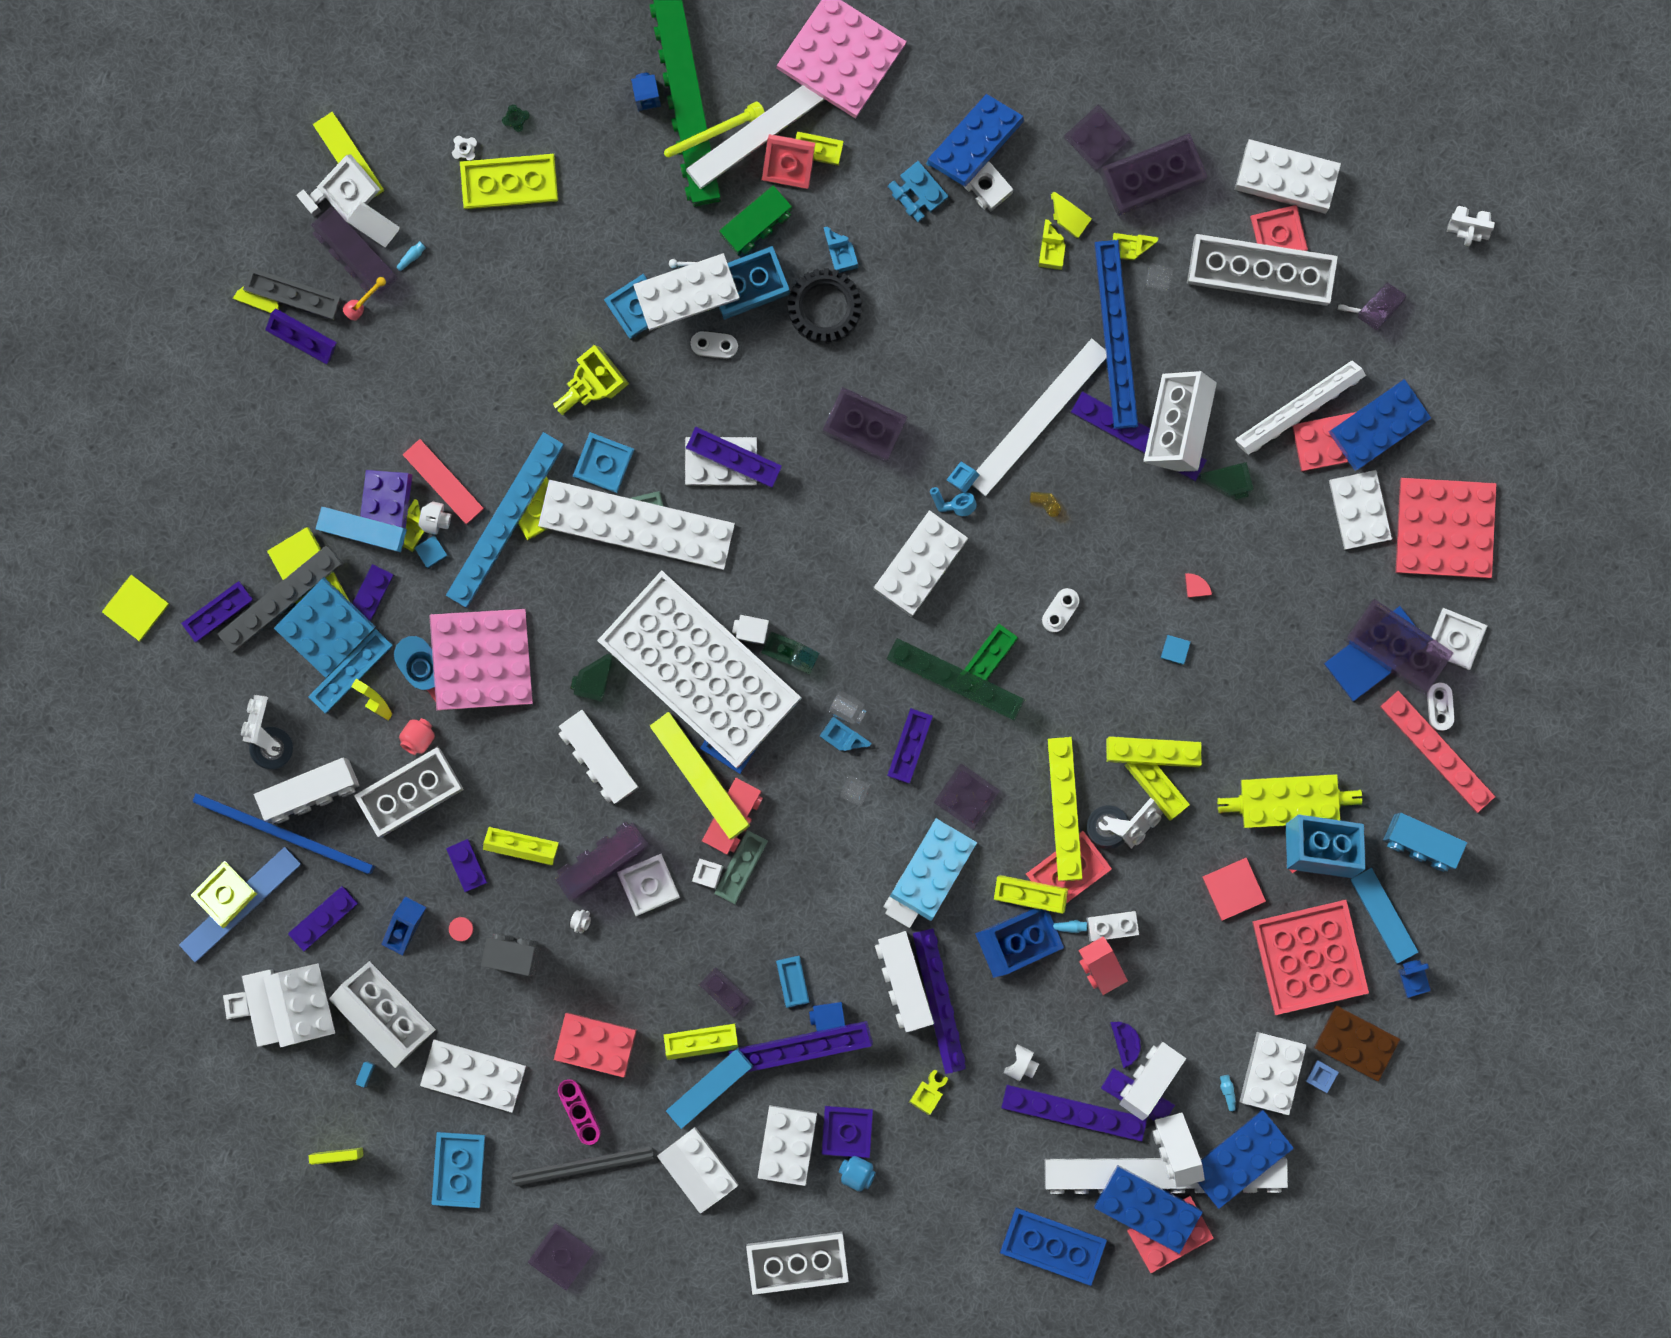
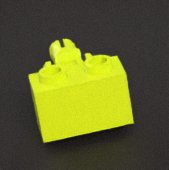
[553,345,629,415]

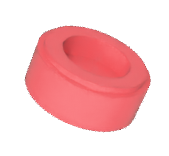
[449,917,473,941]

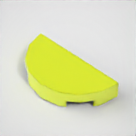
[233,286,279,313]

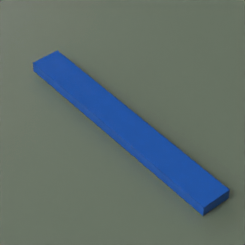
[1094,240,1138,430]
[193,793,375,874]

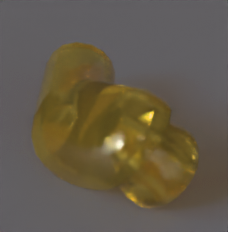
[1030,491,1061,517]

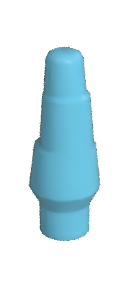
[397,241,426,271]
[1053,920,1087,933]
[1220,1075,1236,1111]

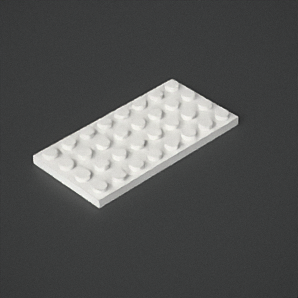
[597,571,802,768]

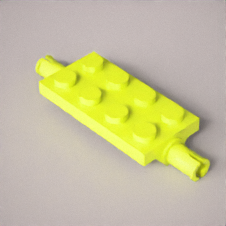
[1217,774,1362,828]

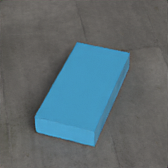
[776,956,810,1008]

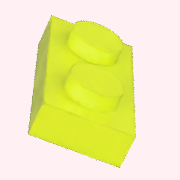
[796,132,843,166]

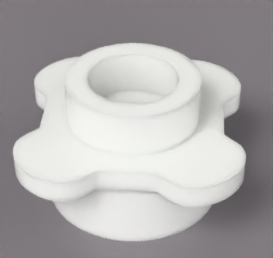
[452,136,477,161]
[570,910,591,934]

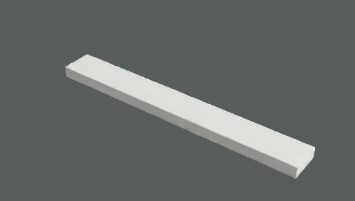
[686,85,825,189]
[972,338,1106,497]

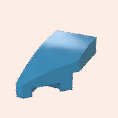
[824,227,858,273]
[820,717,871,751]

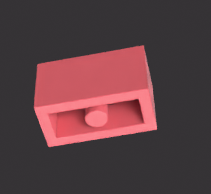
[1078,936,1128,995]

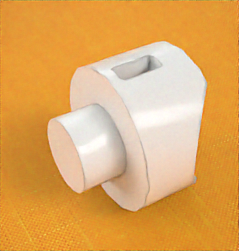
[419,502,451,535]
[1004,1044,1039,1081]

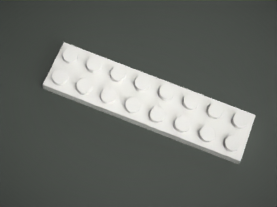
[538,480,735,570]

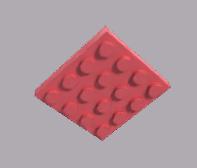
[1396,478,1496,579]
[1252,900,1369,1015]

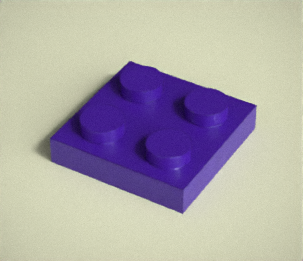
[822,1106,873,1158]

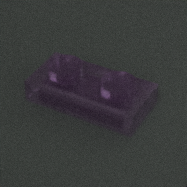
[1358,282,1406,330]
[699,967,750,1018]

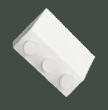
[657,1127,739,1214]

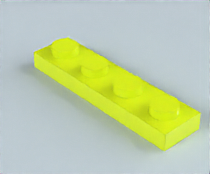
[1106,737,1202,767]

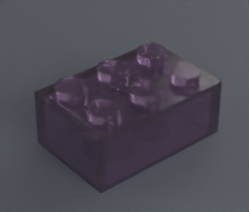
[823,387,907,463]

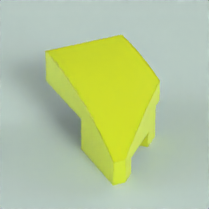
[1051,192,1092,238]
[1038,219,1065,270]
[1112,233,1158,260]
[403,499,424,552]
[351,679,392,721]

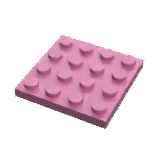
[776,0,907,119]
[429,609,533,711]

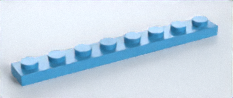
[446,432,565,608]

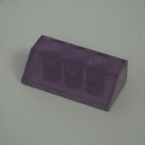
[555,821,650,902]

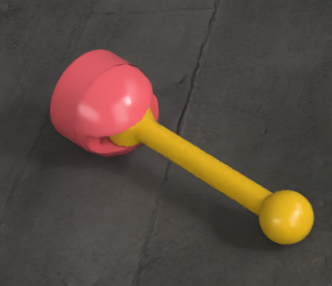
[343,277,386,321]

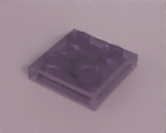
[1063,104,1131,171]
[933,764,1000,830]
[527,1223,595,1291]

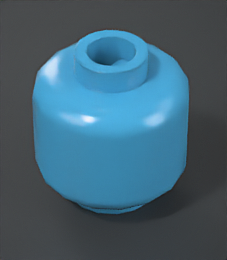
[838,1156,876,1192]

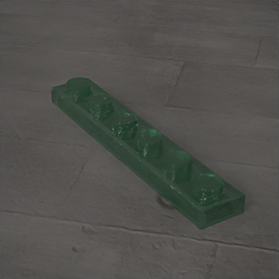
[886,638,1025,721]

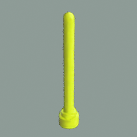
[664,101,765,158]

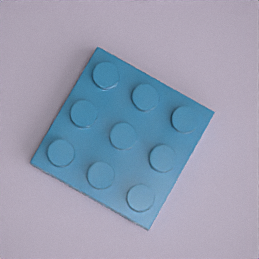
[274,577,376,678]

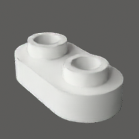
[691,331,738,359]
[1042,588,1079,633]
[1427,683,1454,731]

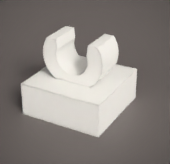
[296,188,326,217]

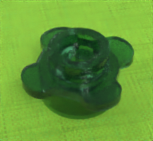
[502,104,530,132]

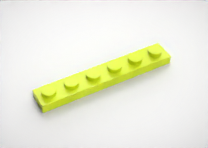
[1048,737,1083,882]

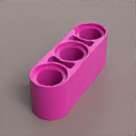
[558,1079,601,1145]

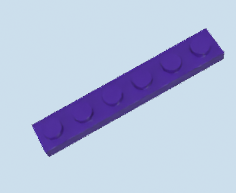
[1071,391,1207,481]
[913,928,966,1074]
[729,1021,873,1072]
[1001,1084,1147,1141]

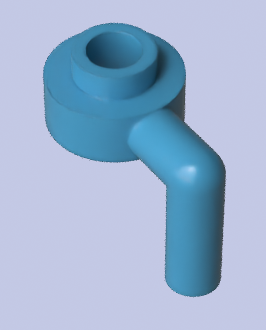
[930,487,977,516]

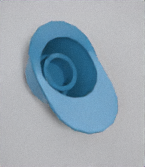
[394,636,435,690]

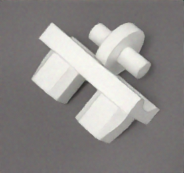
[1447,206,1495,246]

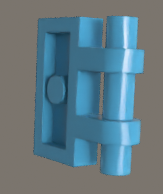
[887,161,948,222]

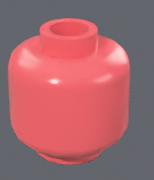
[399,718,435,755]

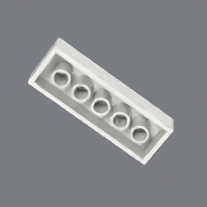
[1187,234,1338,306]

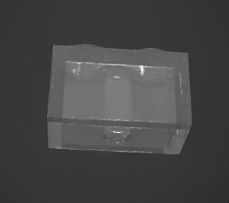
[828,690,867,727]

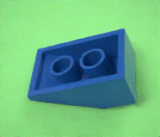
[975,908,1064,978]

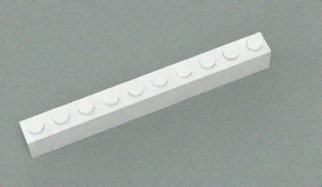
[1045,1157,1288,1194]

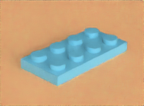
[890,818,977,921]

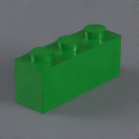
[719,185,792,256]

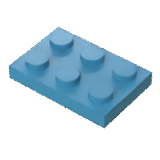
[432,1132,486,1208]

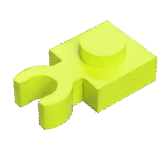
[909,1070,948,1115]

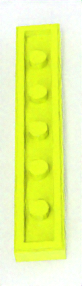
[650,712,750,840]

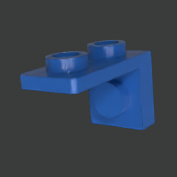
[1398,960,1431,998]

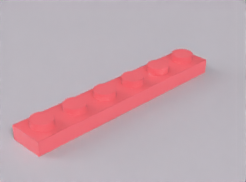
[1380,691,1495,813]

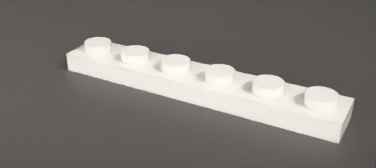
[1235,361,1366,455]

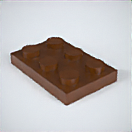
[1314,1005,1400,1082]

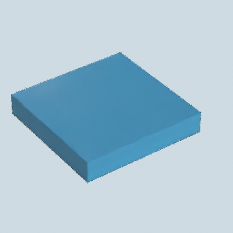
[604,274,648,339]
[573,432,634,493]

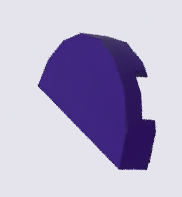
[1110,1021,1141,1068]

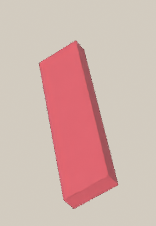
[403,439,484,525]

